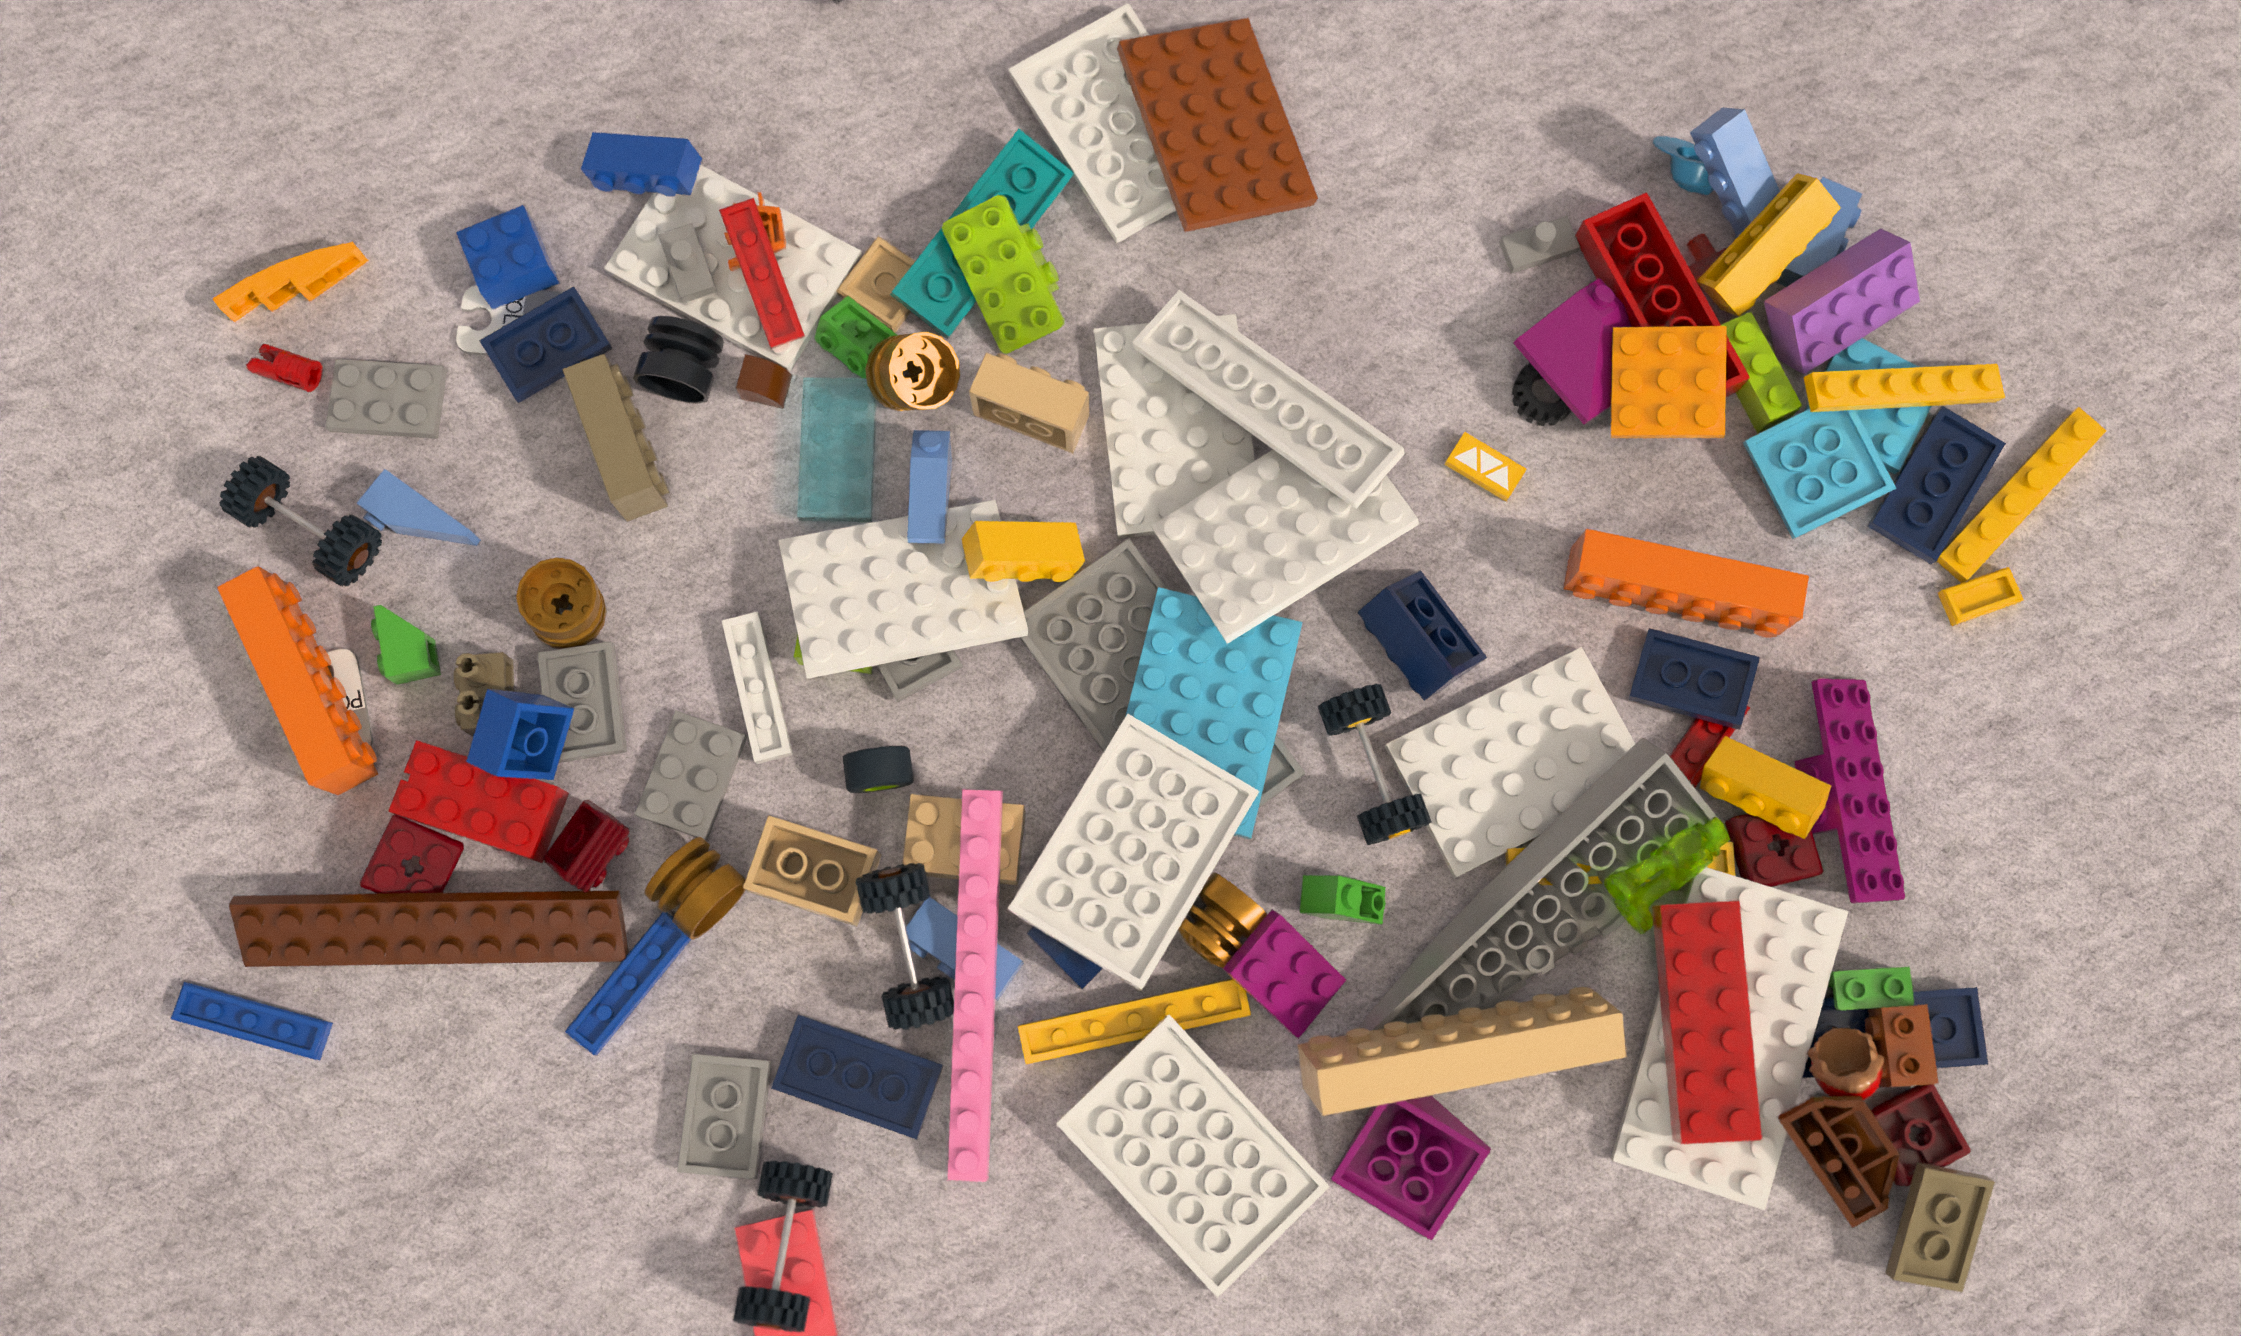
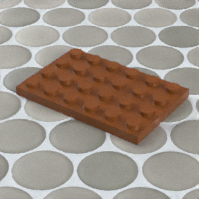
[1117,18,1318,232]

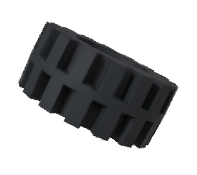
[1512,363,1572,426]

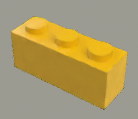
[961,521,1085,582]
[1700,736,1831,839]

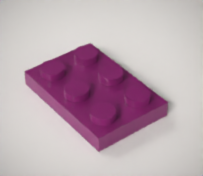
[1223,910,1346,1039]

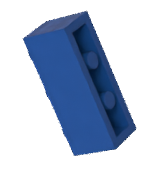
[581,132,702,197]

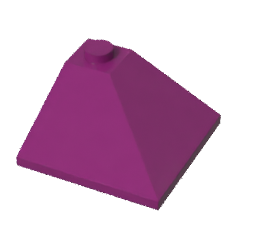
[1513,278,1632,425]
[1330,1095,1491,1241]

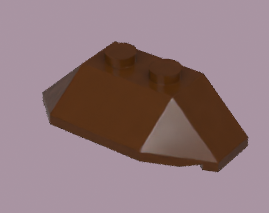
[1777,1096,1899,1228]

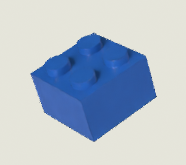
[456,205,560,310]
[466,689,574,780]

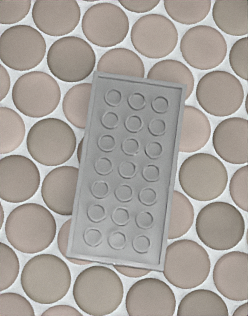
[1019,538,1306,808]

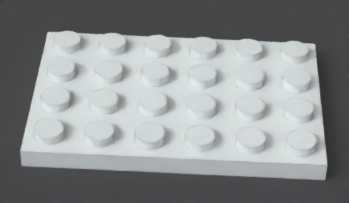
[1008,3,1176,244]
[604,164,862,372]
[1094,314,1255,539]
[1151,450,1419,644]
[778,500,1028,679]
[1384,647,1635,879]
[1008,714,1259,991]
[1056,1014,1330,1298]

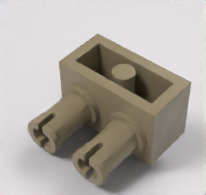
[453,652,515,736]

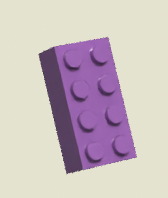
[1764,228,1920,374]

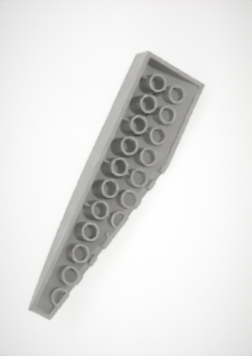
[1357,737,1724,1031]

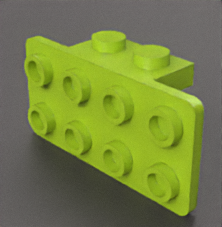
[942,195,1065,354]

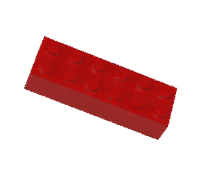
[1575,192,1750,397]
[1652,901,1762,1144]

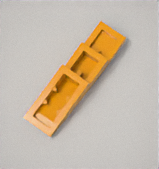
[212,242,369,322]

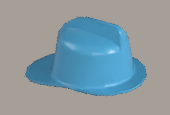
[1653,136,1714,195]

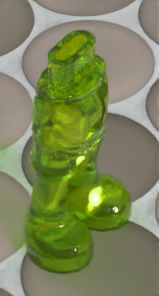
[1604,817,1730,934]

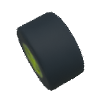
[843,746,914,793]

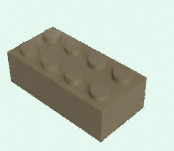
[563,354,670,522]

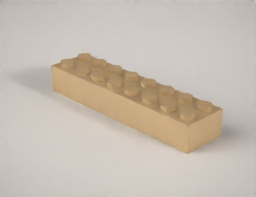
[1297,987,1626,1116]

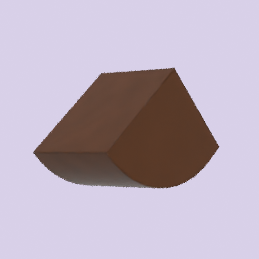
[736,354,792,409]

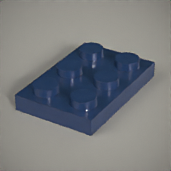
[479,286,613,403]
[1629,628,1760,730]

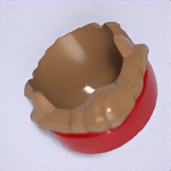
[1807,1028,1884,1100]

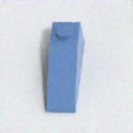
[907,430,952,544]
[357,469,481,546]

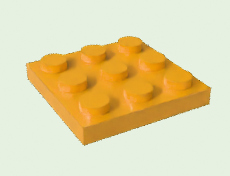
[1611,326,1727,438]

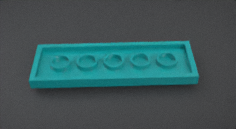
[890,128,1075,339]

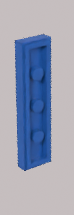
[565,912,691,1056]
[171,982,333,1060]

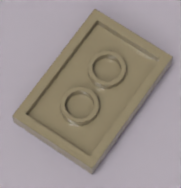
[1885,1162,1995,1292]

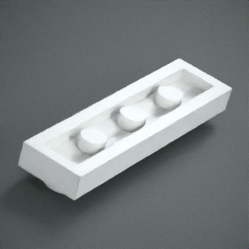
[722,611,793,764]

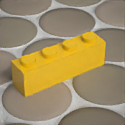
[1697,173,1841,317]

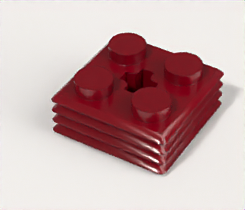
[544,799,630,893]
[1725,813,1824,887]
[360,814,464,894]
[1871,1084,1971,1187]

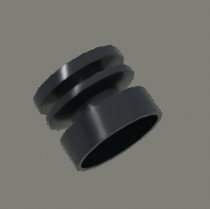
[633,316,724,404]

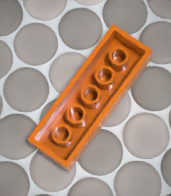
[1563,529,1809,638]
[217,566,378,795]

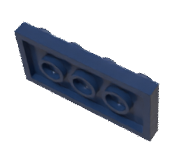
[1868,406,2006,564]
[771,1015,944,1140]

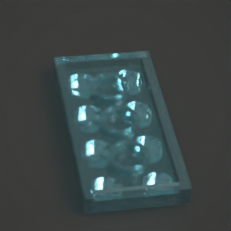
[797,377,877,522]

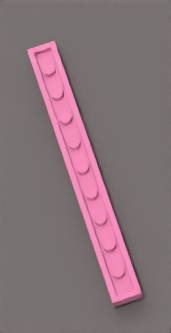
[948,789,1003,1182]

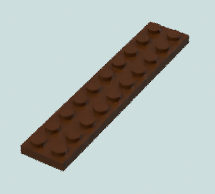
[229,890,629,967]

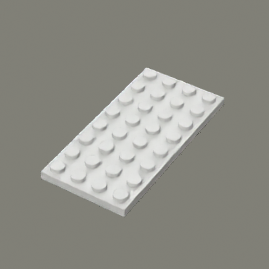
[1610,865,1848,1210]

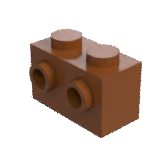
[1865,1005,1939,1087]

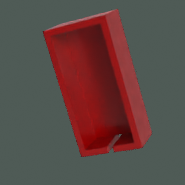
[388,740,569,863]

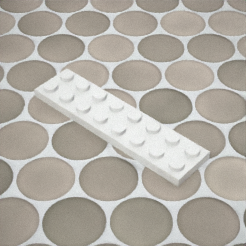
[1132,290,1405,509]

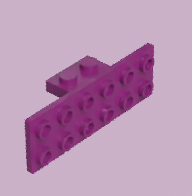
[1794,679,1905,904]

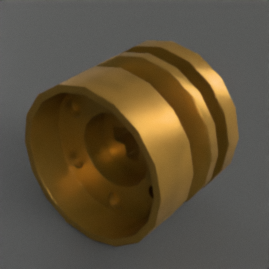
[865,332,960,411]
[516,557,607,649]
[644,837,746,940]
[1178,872,1268,968]

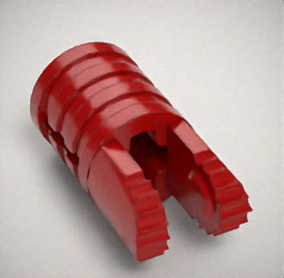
[246,343,323,392]

